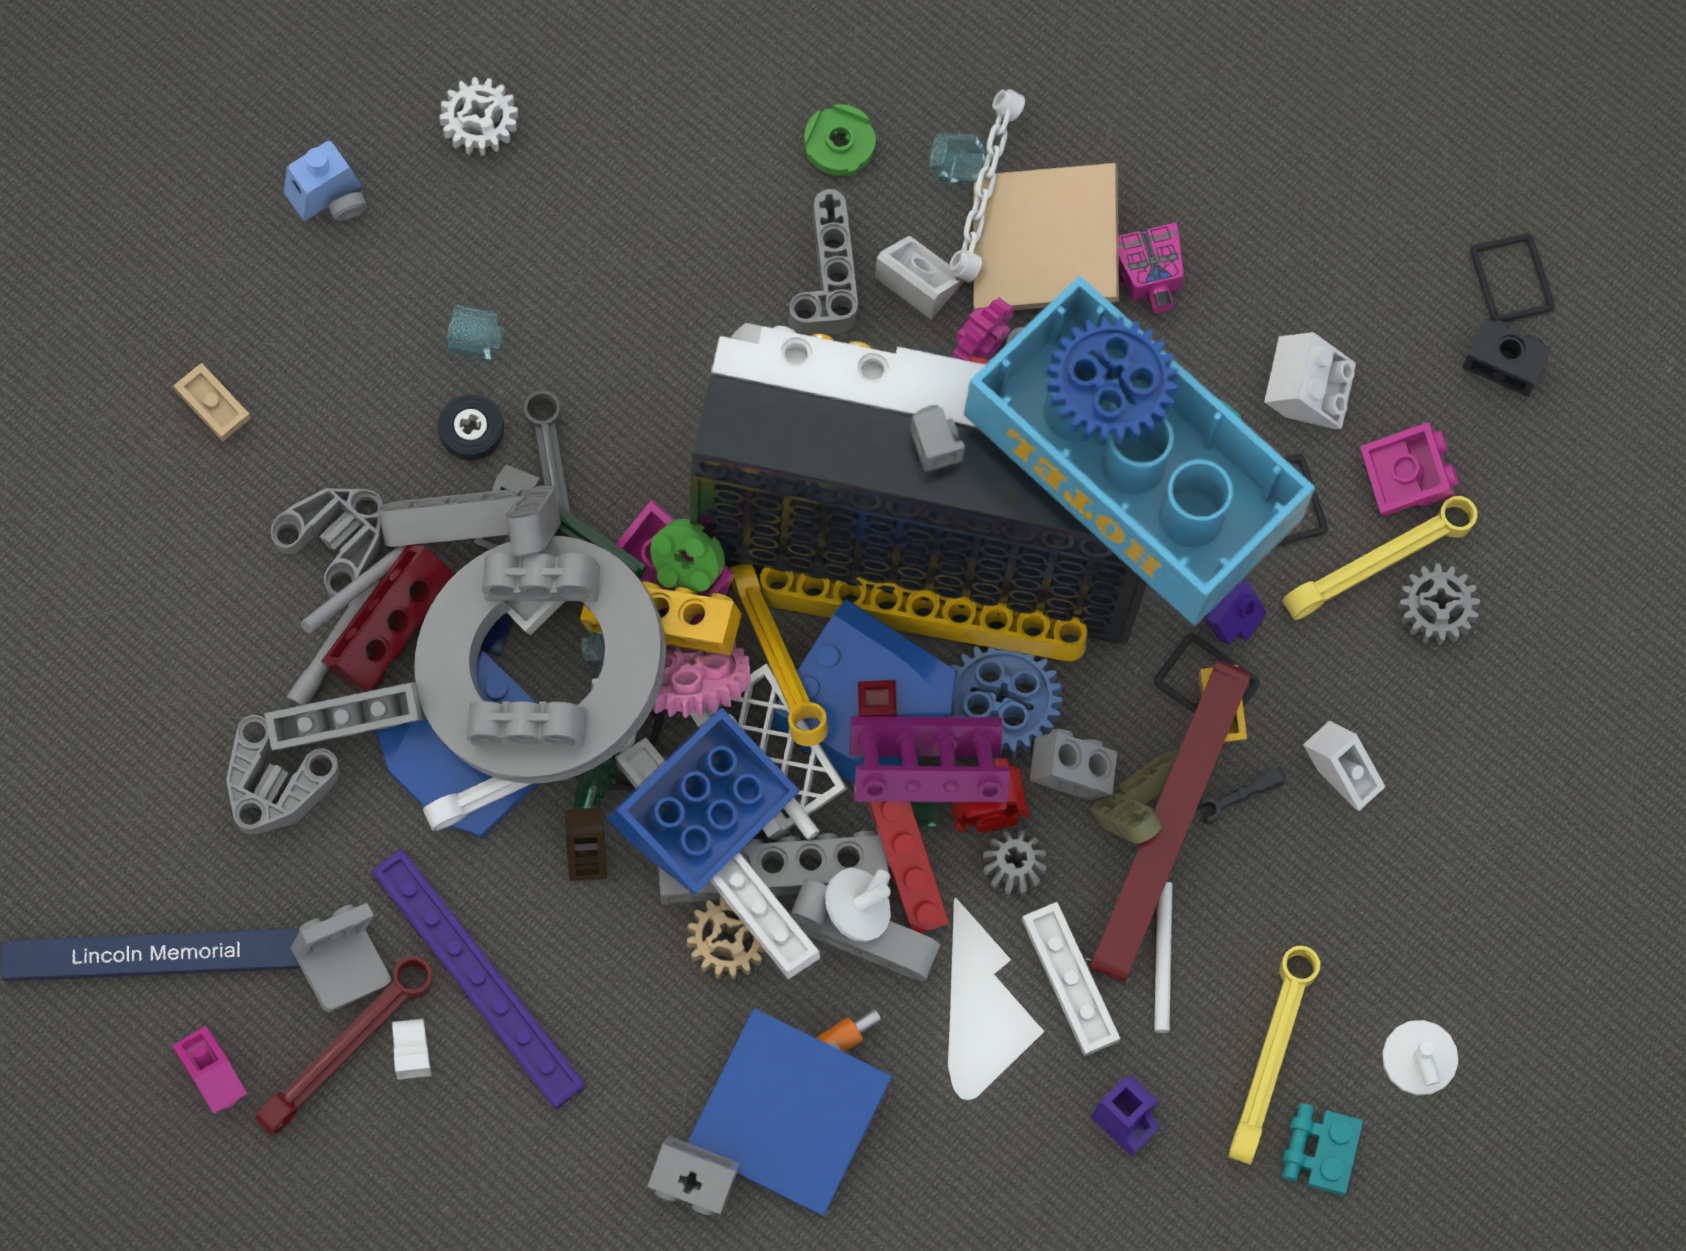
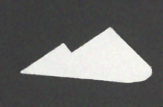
[948,898,1044,1100]

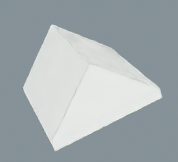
[875,236,964,320]

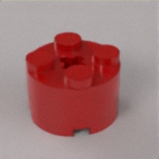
[950,758,1029,833]

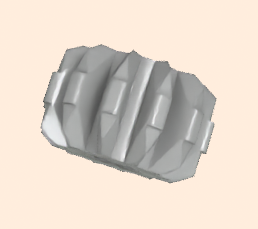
[983,830,1047,894]

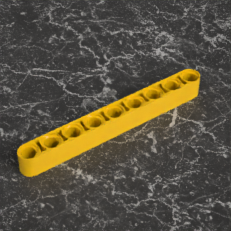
[760,568,1087,661]

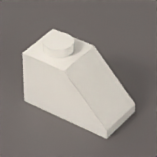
[1303,721,1385,811]

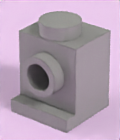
[910,405,965,472]

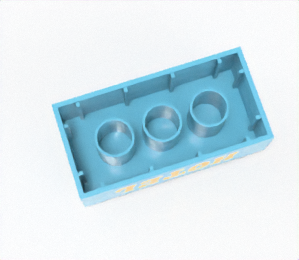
[964,275,1315,626]

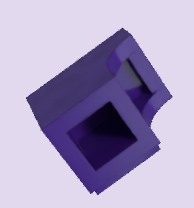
[1206,579,1267,645]
[1090,1075,1160,1157]

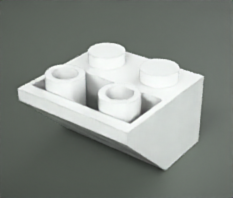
[1264,332,1356,429]

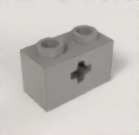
[647,1136,741,1215]

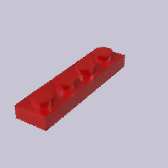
[868,801,949,934]

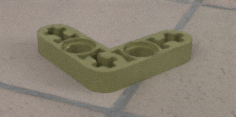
[1091,750,1179,843]

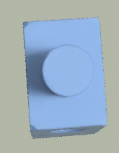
[284,141,361,221]

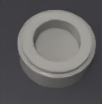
[329,192,367,221]

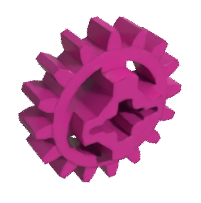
[952,297,1015,361]

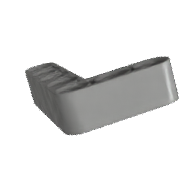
[378,486,561,555]

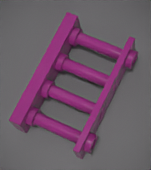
[849,716,1010,802]

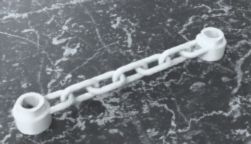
[950,89,1025,282]

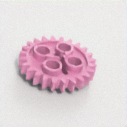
[654,642,751,718]

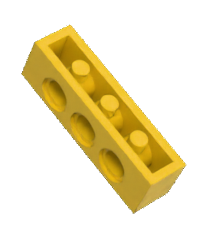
[580,582,742,656]

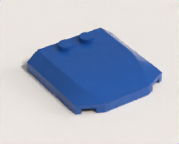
[771,599,957,784]
[376,649,540,839]

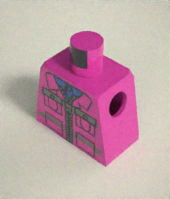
[1118,223,1184,313]

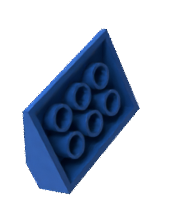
[606,708,800,895]

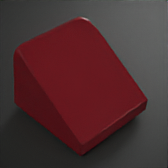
[858,680,897,717]

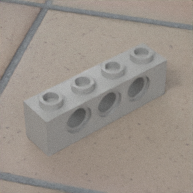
[264,683,427,750]

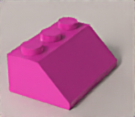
[616,500,734,625]

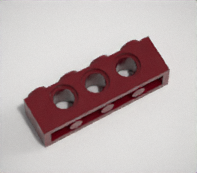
[321,545,455,692]

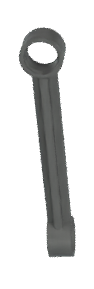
[524,390,571,537]

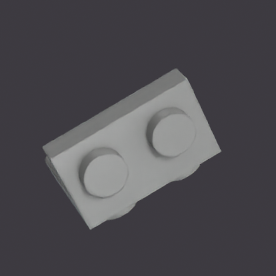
[290,903,391,1012]

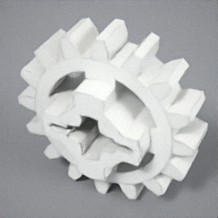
[439,77,518,156]

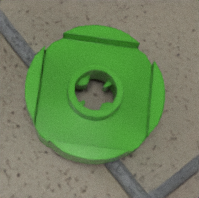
[804,104,876,177]
[650,519,725,593]

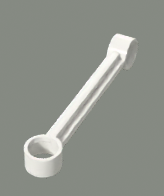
[423,734,636,831]

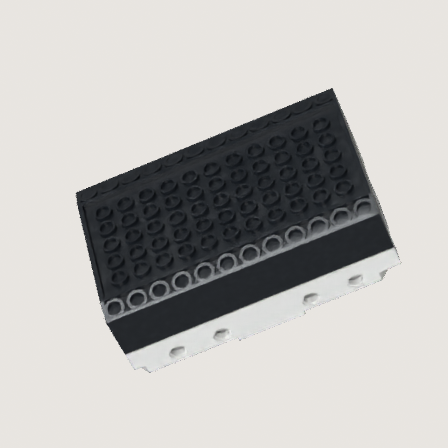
[690,323,1147,645]

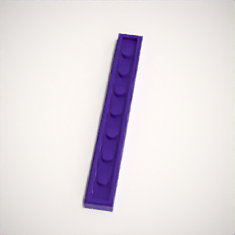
[371,849,586,1110]

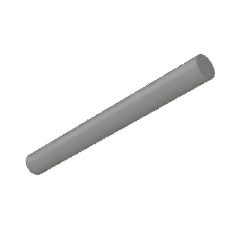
[301,545,407,633]

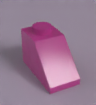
[172,1026,247,1114]

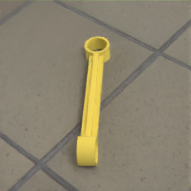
[1282,496,1477,620]
[1228,946,1320,1165]

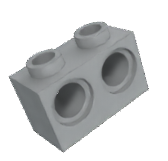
[1030,729,1117,801]

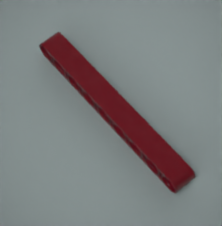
[1090,659,1252,983]

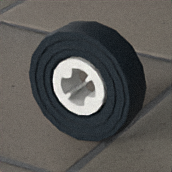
[438,394,504,461]

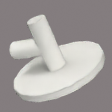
[825,868,891,942]
[1382,1020,1458,1095]

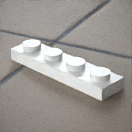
[1022,902,1120,1057]

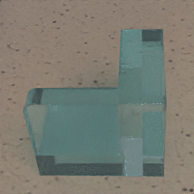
[929,134,987,182]

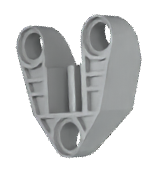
[271,488,383,599]
[226,715,339,834]

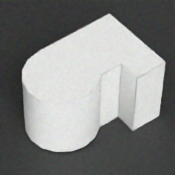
[392,1019,432,1080]

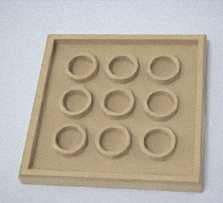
[974,163,1119,310]

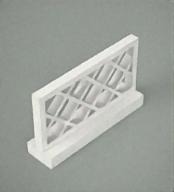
[690,664,848,841]

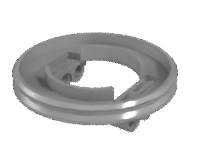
[414,536,666,784]

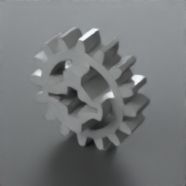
[1398,564,1480,645]

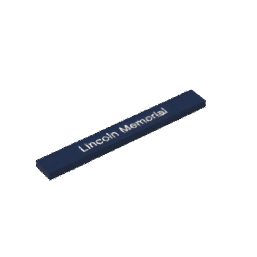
[1,928,301,981]

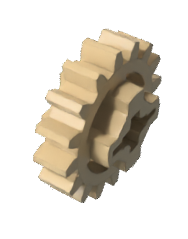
[687,896,766,980]

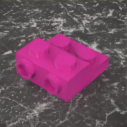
[1360,422,1459,517]

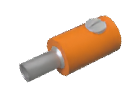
[815,1009,881,1052]

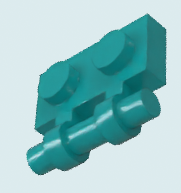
[1282,1103,1363,1196]

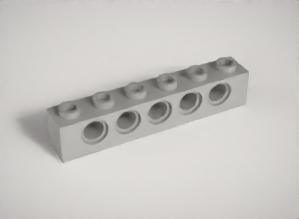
[658,831,888,905]

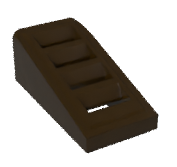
[565,807,607,881]

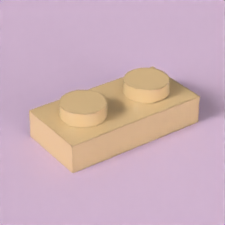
[173,363,251,442]

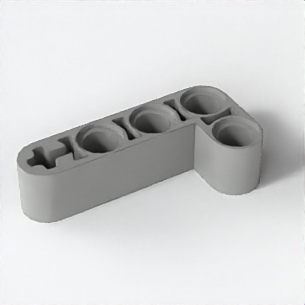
[788,189,858,336]
[790,879,940,981]

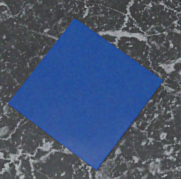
[687,1008,893,1216]

